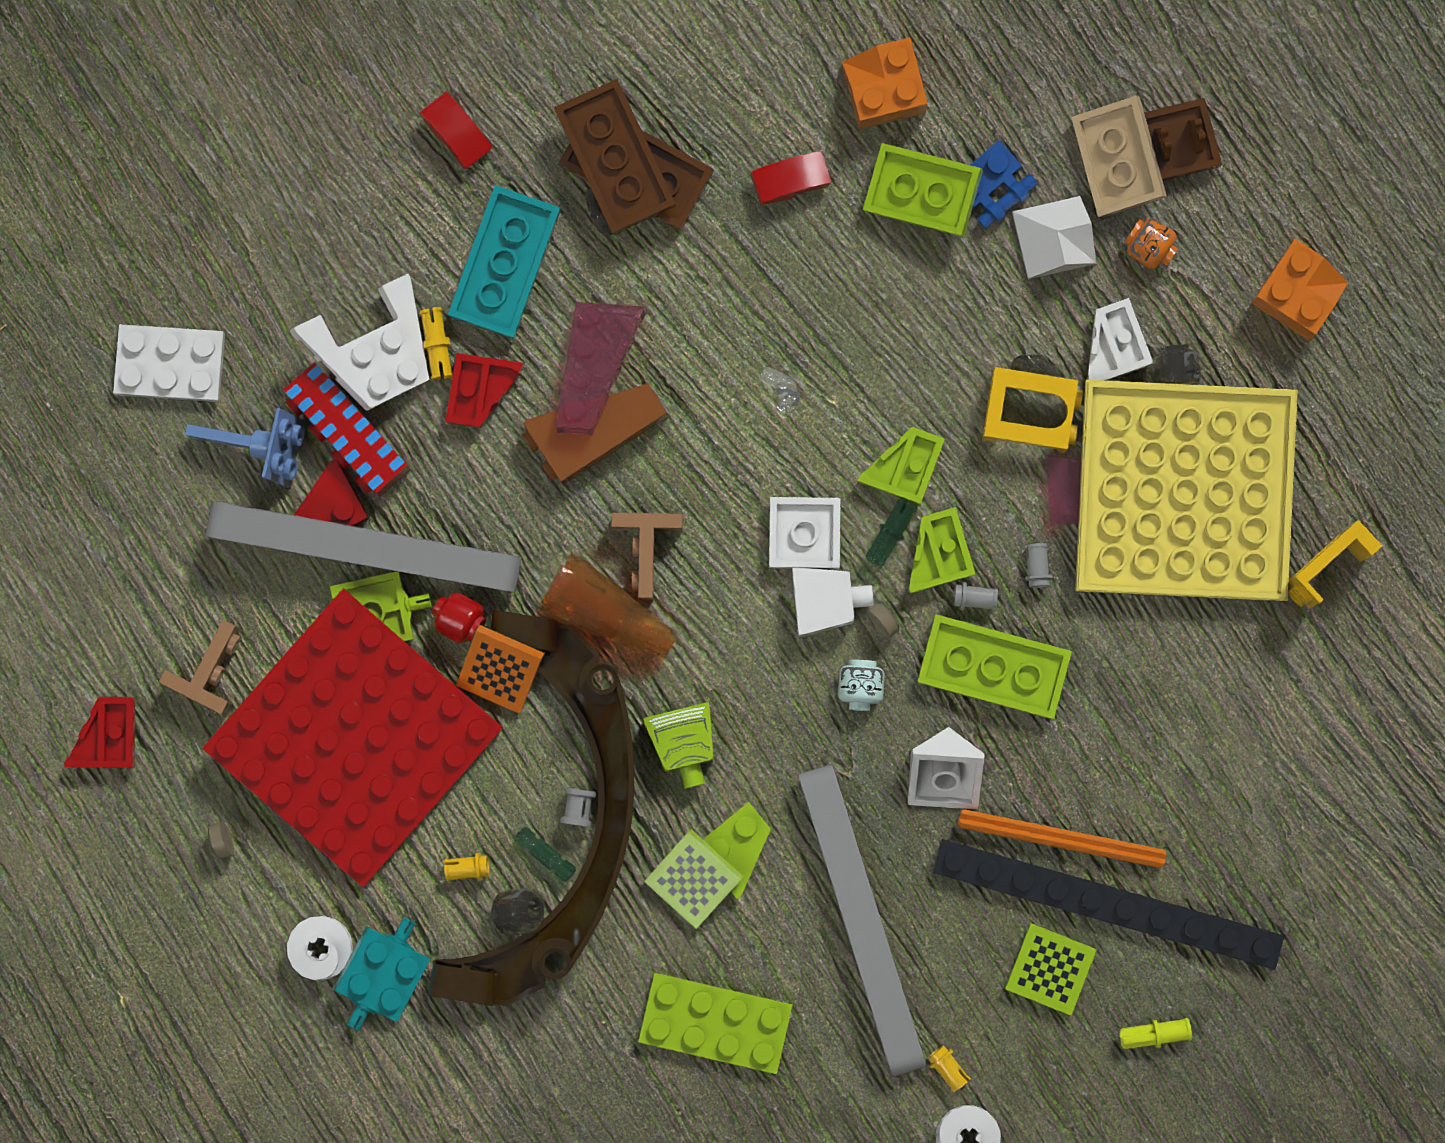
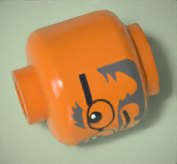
[1125,218,1178,269]

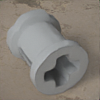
[560,788,596,827]

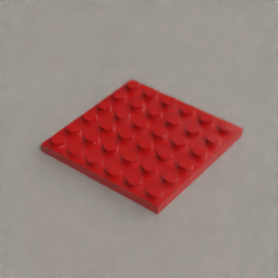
[202,588,503,887]

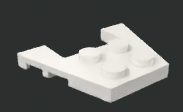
[290,274,429,411]

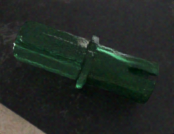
[866,498,918,567]

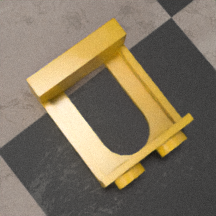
[982,367,1083,454]
[1288,520,1382,609]

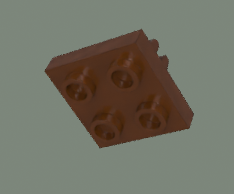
[1144,98,1222,181]

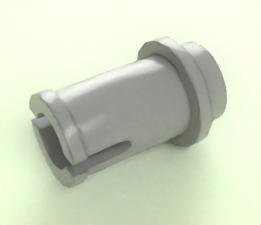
[1025,543,1053,588]
[953,582,998,610]

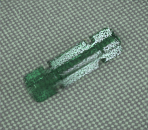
[514,827,576,882]

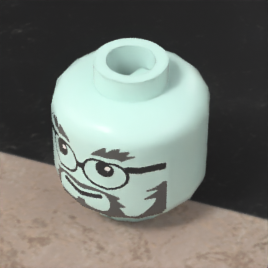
[838,660,885,711]

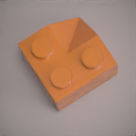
[842,37,928,129]
[1251,239,1348,341]

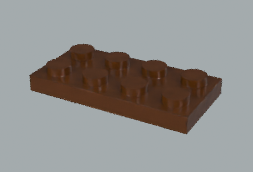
[554,79,676,235]
[558,131,714,232]

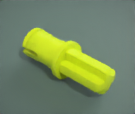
[1119,1018,1192,1049]

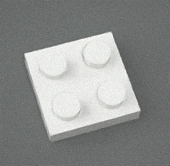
[769,497,840,569]

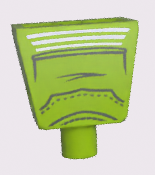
[643,702,714,789]

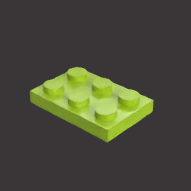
[863,143,983,237]

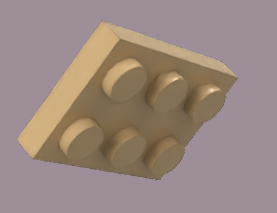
[1071,96,1167,218]

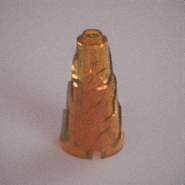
[537,551,676,658]

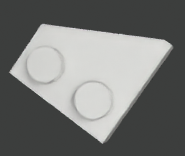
[1087,298,1153,381]

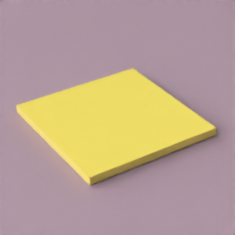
[1075,380,1298,601]

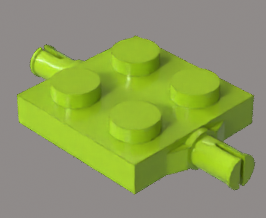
[312,571,432,642]

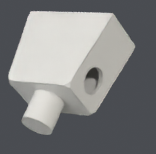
[792,568,874,637]

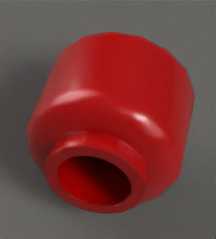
[432,592,487,644]

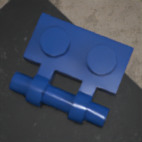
[970,140,1038,230]

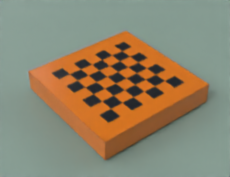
[456,625,544,714]

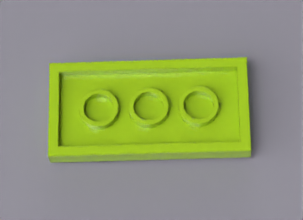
[917,614,1072,720]
[638,972,793,1074]

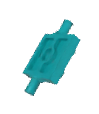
[333,917,430,1031]

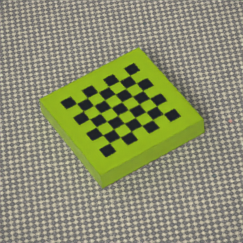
[644,829,744,929]
[1004,923,1097,1016]

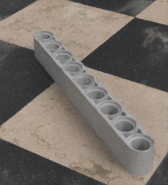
[205,501,522,592]
[798,764,926,1077]

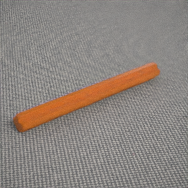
[958,809,1167,868]

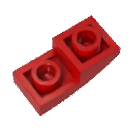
[418,92,493,169]
[750,151,832,205]

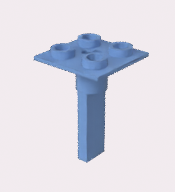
[185,408,305,488]

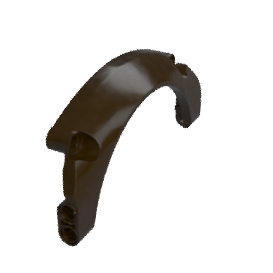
[428,610,634,1006]

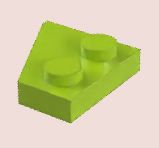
[857,427,945,505]
[909,507,975,594]
[703,802,771,899]

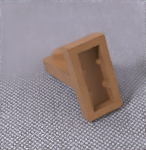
[611,513,683,601]
[159,620,241,716]

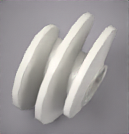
[287,916,353,980]
[936,1105,1001,1143]

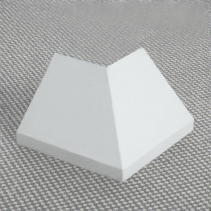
[1012,196,1096,279]
[908,727,984,810]

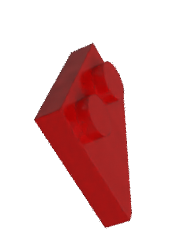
[445,353,524,428]
[294,459,369,526]
[64,697,136,768]

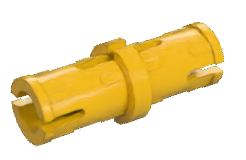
[420,307,453,380]

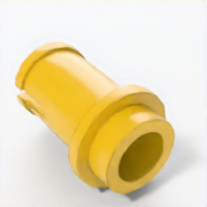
[444,853,490,881]
[927,1045,971,1092]

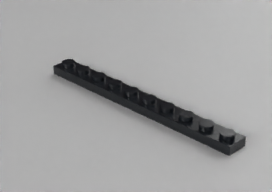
[933,839,1285,970]

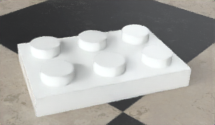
[113,324,225,402]

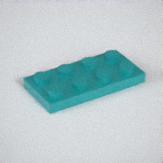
[448,185,561,340]

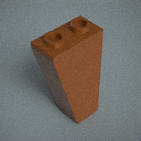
[522,384,668,485]

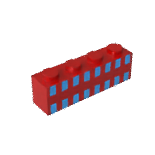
[283,362,411,498]

